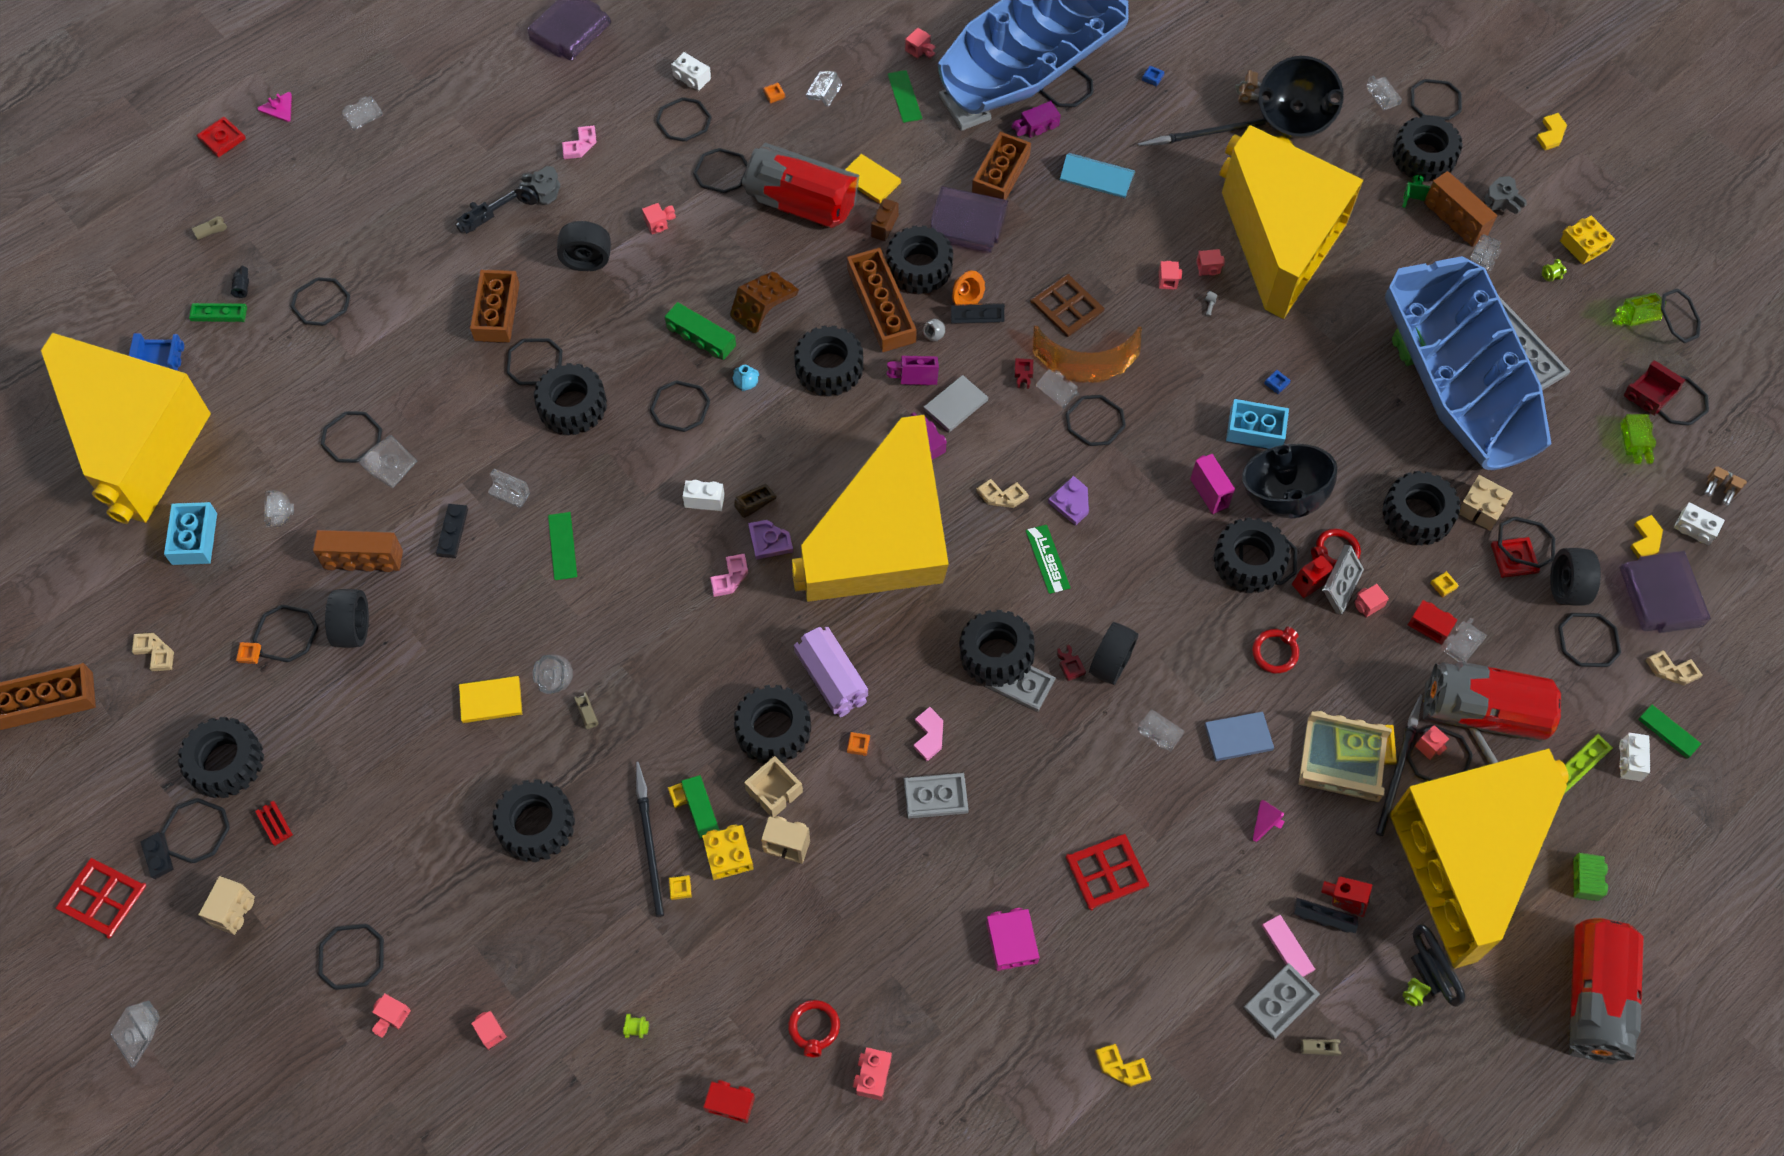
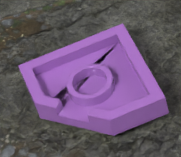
[1048,476,1089,526]
[748,520,793,560]

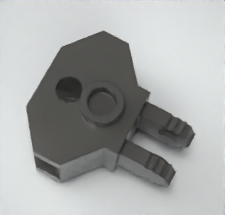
[519,166,560,205]
[1484,176,1527,214]

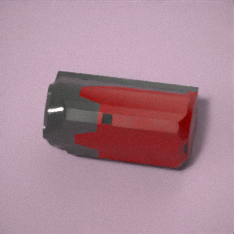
[742,143,859,228]
[1423,662,1561,742]
[1569,918,1644,1064]

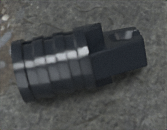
[231,265,249,298]

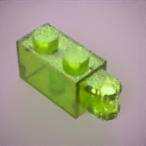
[1612,292,1666,326]
[1620,414,1656,464]

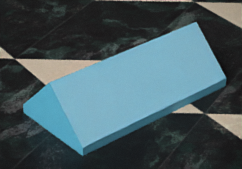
[1060,153,1135,198]

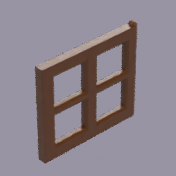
[1030,274,1105,337]

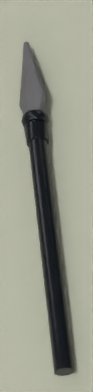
[1138,118,1266,145]
[1376,694,1422,836]
[636,761,664,917]

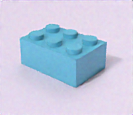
[1226,399,1289,449]
[164,502,217,565]

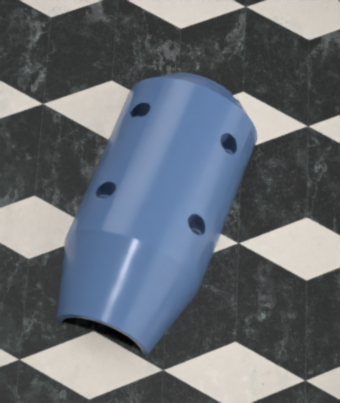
[938,0,1128,114]
[1385,256,1551,470]

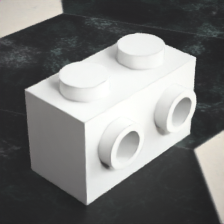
[671,52,711,91]
[683,480,724,511]
[1674,502,1725,546]
[1619,733,1650,781]

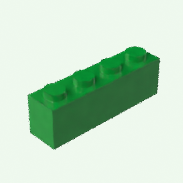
[665,302,736,361]

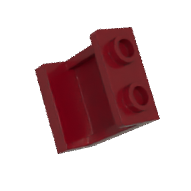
[1624,360,1685,416]

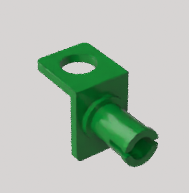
[1402,175,1430,208]

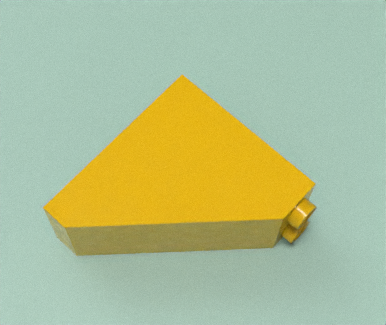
[1219,125,1363,319]
[41,333,211,524]
[792,415,949,602]
[1390,749,1569,969]

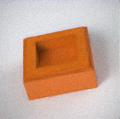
[763,83,785,103]
[236,642,261,664]
[847,732,870,756]

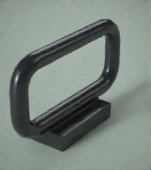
[1411,924,1465,1007]

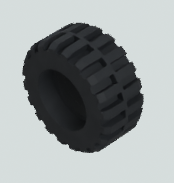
[1392,115,1463,182]
[886,225,953,294]
[794,325,863,396]
[534,363,607,435]
[1382,471,1461,545]
[1213,517,1290,593]
[959,610,1035,687]
[734,685,811,764]
[178,717,264,798]
[492,779,575,862]

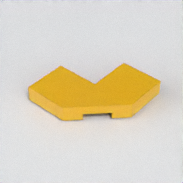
[1536,113,1567,150]
[1630,515,1663,562]
[1095,1044,1151,1087]

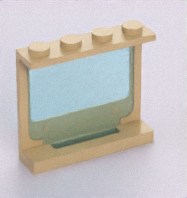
[1298,711,1392,802]

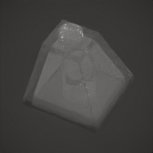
[359,435,417,488]
[110,1000,160,1068]

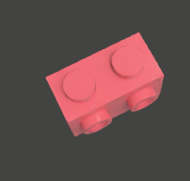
[853,1047,892,1101]

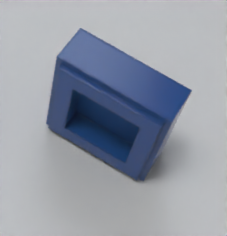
[1142,66,1165,87]
[1264,370,1291,394]

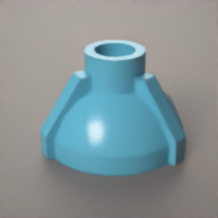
[733,365,759,391]

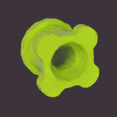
[1542,259,1567,282]
[1402,978,1431,1007]
[623,1014,649,1038]

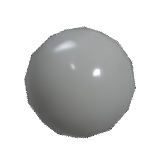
[923,319,945,341]

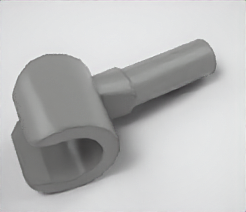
[1205,291,1217,317]

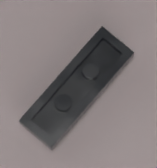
[951,303,1005,323]
[436,503,468,559]
[1294,898,1358,933]

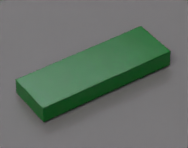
[189,303,247,322]
[1638,705,1702,759]
[681,775,720,839]

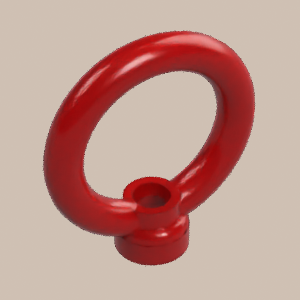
[1311,529,1361,567]
[1252,626,1299,674]
[788,1000,840,1058]

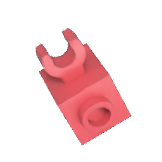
[905,28,935,58]
[642,203,676,235]
[372,993,411,1038]

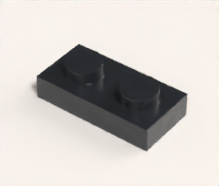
[140,832,174,879]

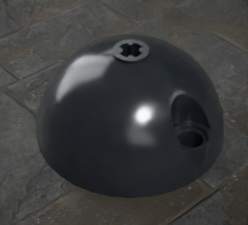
[1257,56,1344,139]
[1242,444,1337,519]

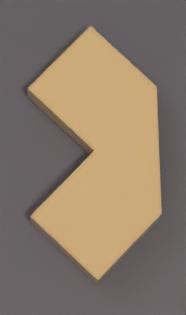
[976,479,1029,508]
[132,633,174,671]
[1645,650,1703,685]

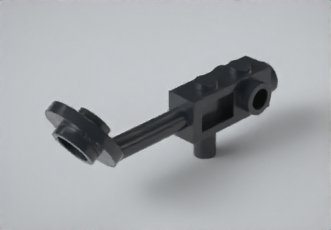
[455,186,538,234]

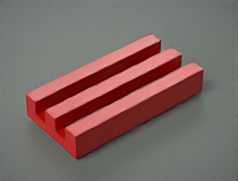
[255,801,293,846]

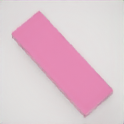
[1262,915,1315,977]

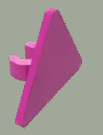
[258,92,292,122]
[1253,800,1285,842]

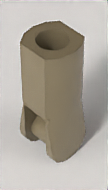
[192,216,227,240]
[574,692,598,729]
[1300,1039,1341,1056]

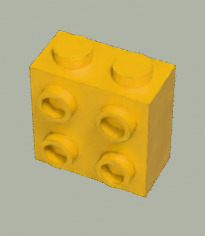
[1560,216,1615,265]
[702,825,754,880]

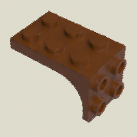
[730,271,799,333]

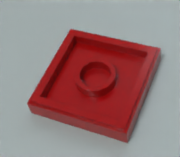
[196,117,246,158]
[1491,537,1540,578]

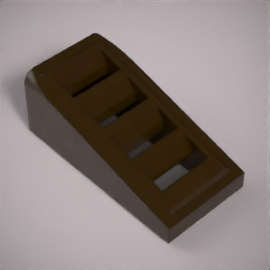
[734,484,777,518]

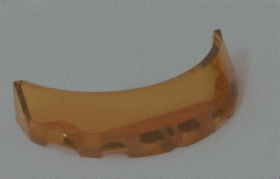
[1032,326,1142,383]

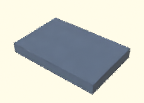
[1205,712,1274,761]

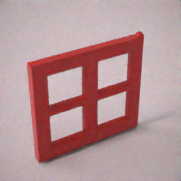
[1066,834,1149,910]
[56,858,146,938]

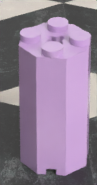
[794,627,868,717]

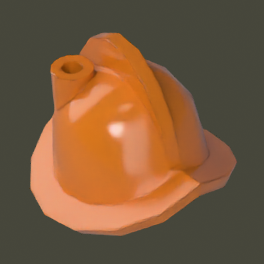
[952,270,985,304]

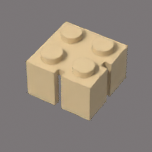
[1459,475,1513,531]
[744,756,803,818]
[761,816,810,864]
[199,876,255,935]

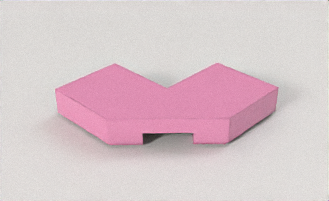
[562,126,596,159]
[710,554,748,597]
[913,707,943,761]

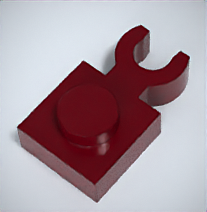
[1015,358,1033,389]
[1057,645,1086,681]

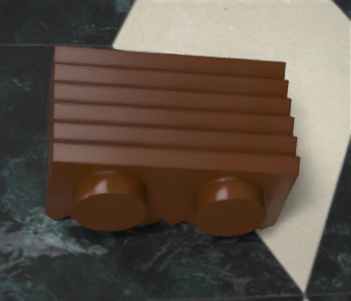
[871,198,899,241]

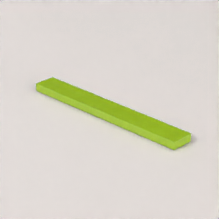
[1564,734,1613,794]

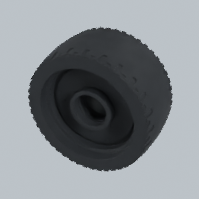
[557,221,611,271]
[1550,548,1601,606]
[325,589,369,648]
[1089,622,1139,685]

